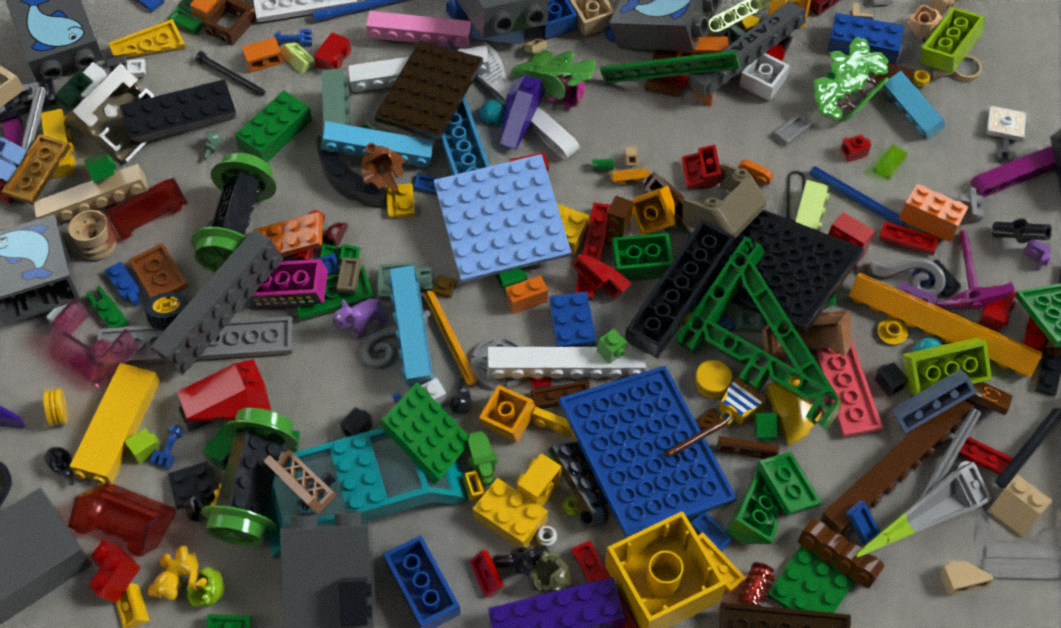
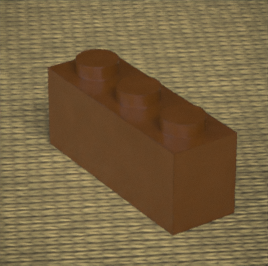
[605,195,633,248]

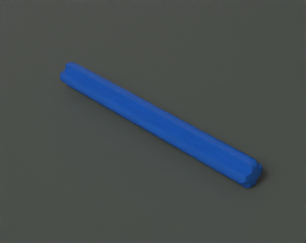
[810,166,906,227]

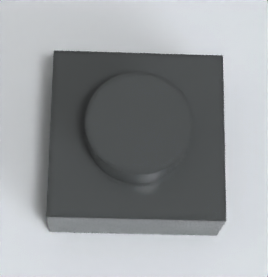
[107,56,127,69]

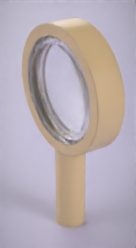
[933,55,982,82]

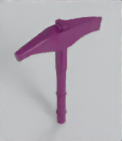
[935,230,1015,311]

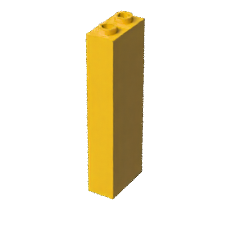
[70,363,160,485]

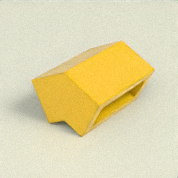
[737,15,760,32]
[462,471,485,503]

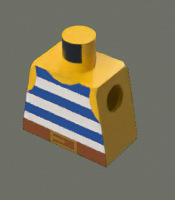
[719,377,766,426]

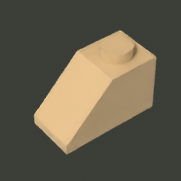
[939,560,994,596]

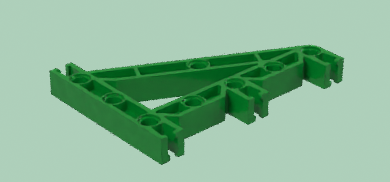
[675,236,842,431]

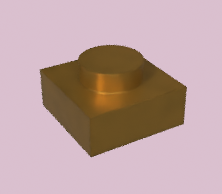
[433,275,457,298]

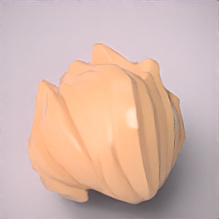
[908,5,943,40]

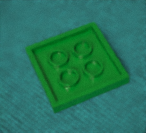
[767,546,855,613]

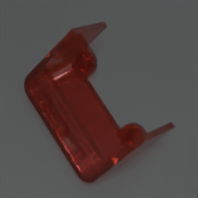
[102,177,188,240]

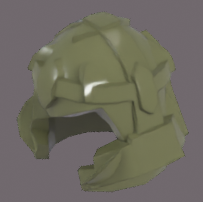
[528,550,571,594]

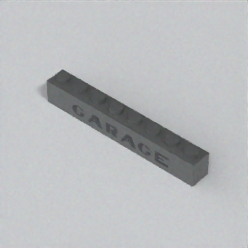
[689,1,806,98]

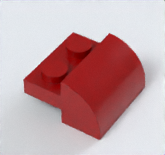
[681,144,722,190]

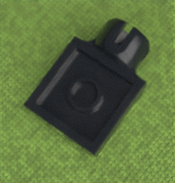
[168,461,216,522]

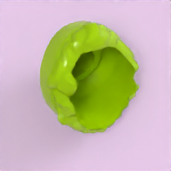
[187,567,225,608]

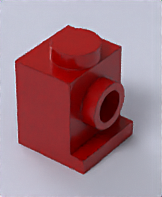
[840,134,871,162]

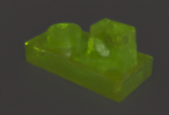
[873,144,908,180]

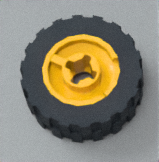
[145,292,188,330]

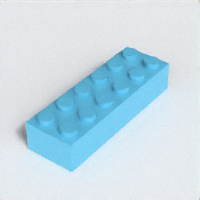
[388,265,434,388]

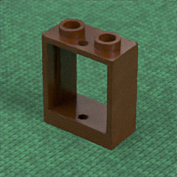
[203,0,257,45]

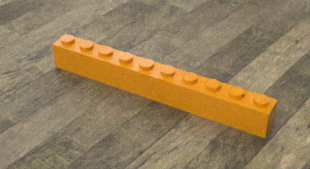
[848,273,1042,377]

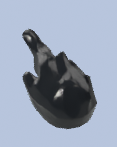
[448,377,472,414]
[44,447,74,486]

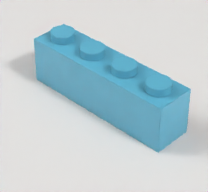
[884,71,945,139]

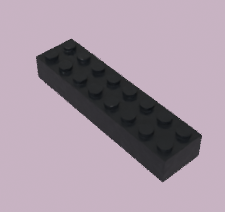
[624,220,735,359]

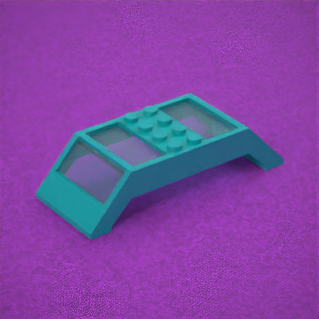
[264,428,469,559]

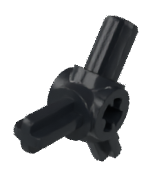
[493,545,549,576]

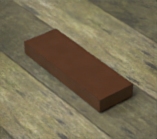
[530,380,590,409]
[716,436,779,459]

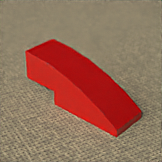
[570,254,632,300]

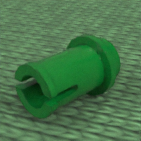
[592,157,614,172]

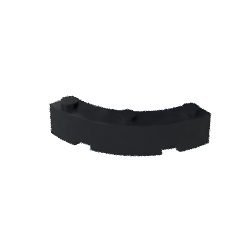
[316,135,386,208]

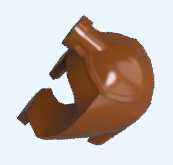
[361,143,405,192]

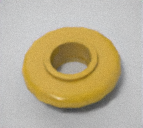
[877,318,908,345]

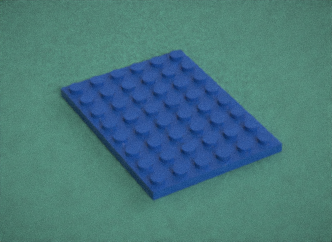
[558,366,737,538]

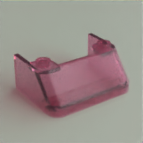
[48,297,140,387]

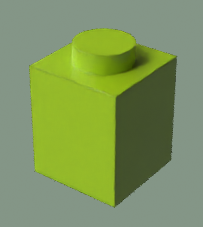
[124,428,160,464]

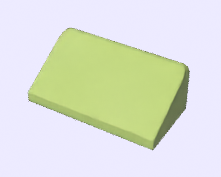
[281,43,315,74]

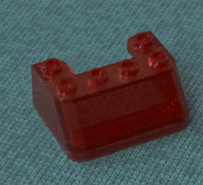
[68,483,176,557]

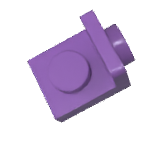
[1023,240,1052,270]

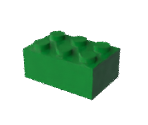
[612,233,673,280]

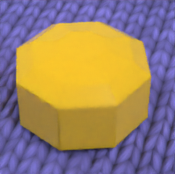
[912,70,930,88]

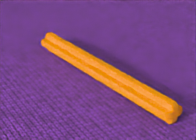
[423,290,477,386]

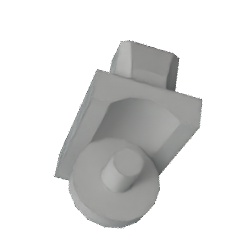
[955,187,984,225]

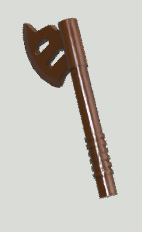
[665,408,727,458]

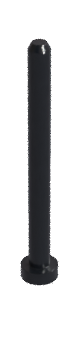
[195,51,266,96]

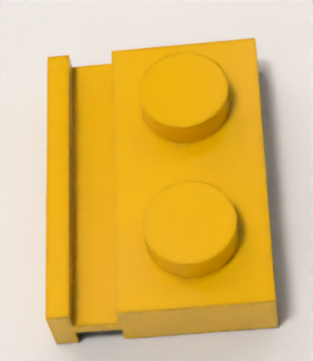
[386,183,415,219]

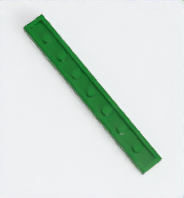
[600,50,740,84]

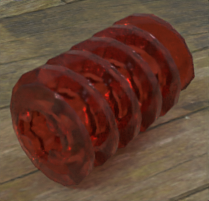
[738,562,775,606]

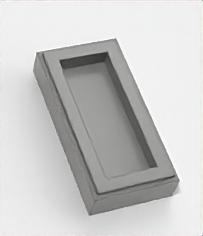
[773,114,812,146]

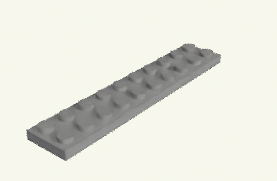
[95,316,293,367]

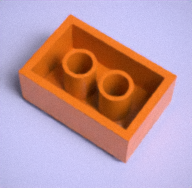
[899,184,968,242]

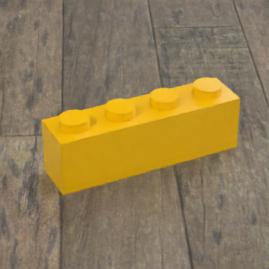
[41,108,77,179]

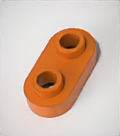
[738,159,774,185]

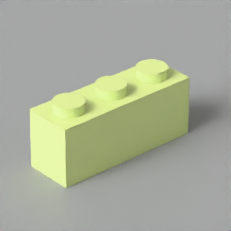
[795,180,830,231]

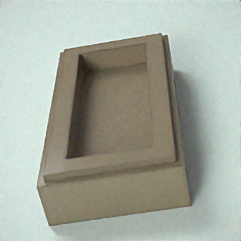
[336,257,362,294]

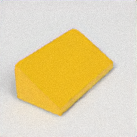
[116,583,150,628]

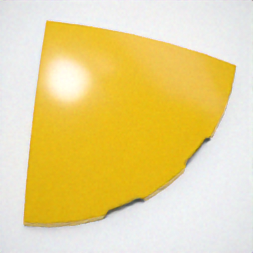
[765,380,822,446]

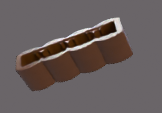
[797,519,885,589]

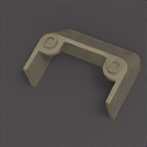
[683,162,766,238]

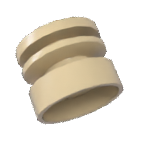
[69,210,116,260]

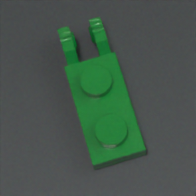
[86,286,129,328]

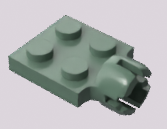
[378,261,434,301]

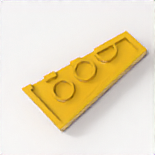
[108,19,186,58]

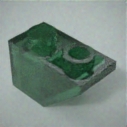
[55,69,93,112]

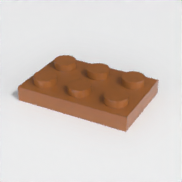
[129,243,188,298]

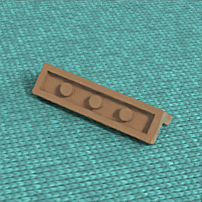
[264,449,337,514]

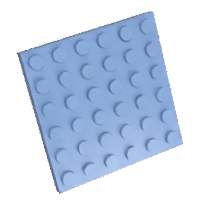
[434,154,571,283]

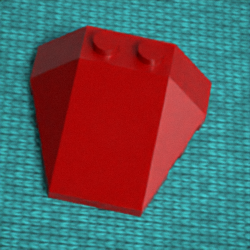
[177,359,271,421]

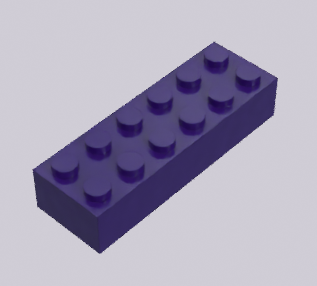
[488,577,625,628]

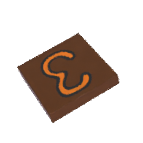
[968,382,1013,416]

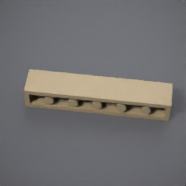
[34,164,148,223]

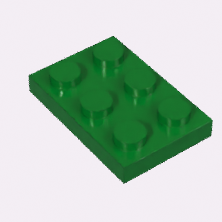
[756,452,822,516]

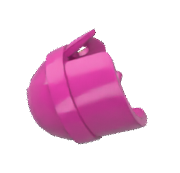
[547,76,585,109]

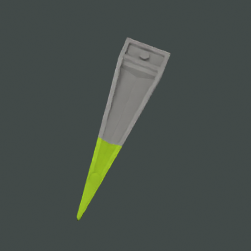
[854,462,993,557]

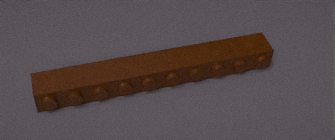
[820,398,976,535]

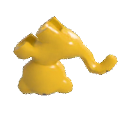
[148,546,207,601]

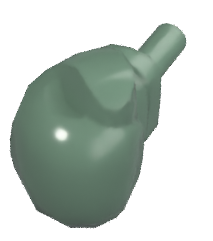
[203,131,221,160]

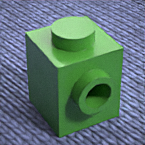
[596,329,627,364]

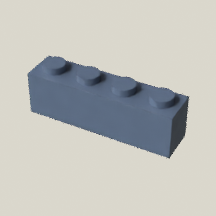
[890,369,977,433]

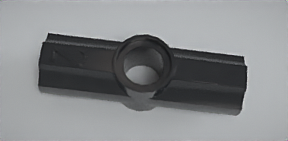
[992,218,1052,243]

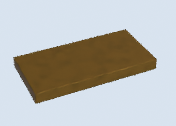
[1,134,71,205]

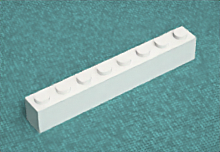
[349,46,490,93]
[487,347,646,379]

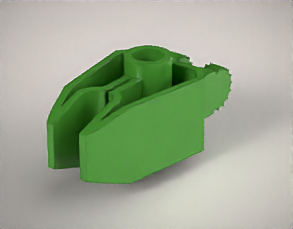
[468,431,498,486]

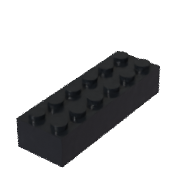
[120,79,236,145]

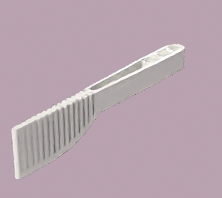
[454,39,580,160]

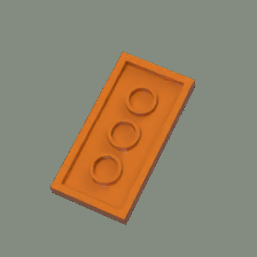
[253,212,323,257]

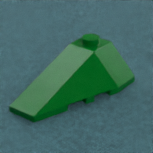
[725,469,778,544]

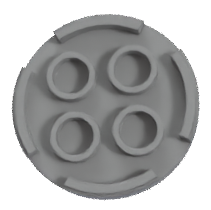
[471,337,525,391]

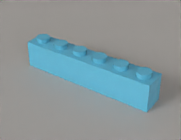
[321,121,433,168]

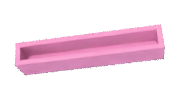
[366,11,471,48]

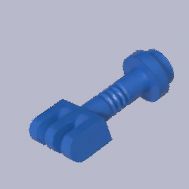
[274,29,312,47]
[150,424,184,470]

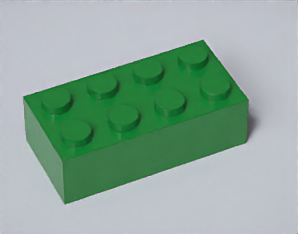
[235,90,312,163]

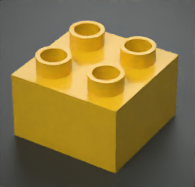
[605,511,726,628]

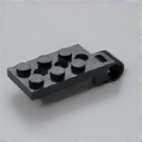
[548,441,609,529]

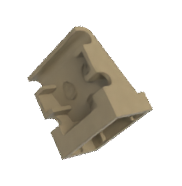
[65,63,155,164]

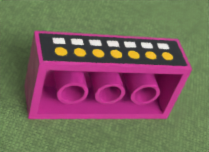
[247,259,328,308]

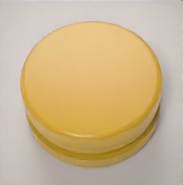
[694,360,732,399]
[43,388,68,427]

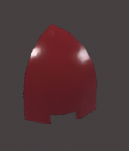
[322,222,348,246]

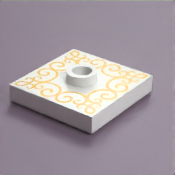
[986,106,1026,141]

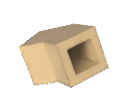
[625,146,638,166]

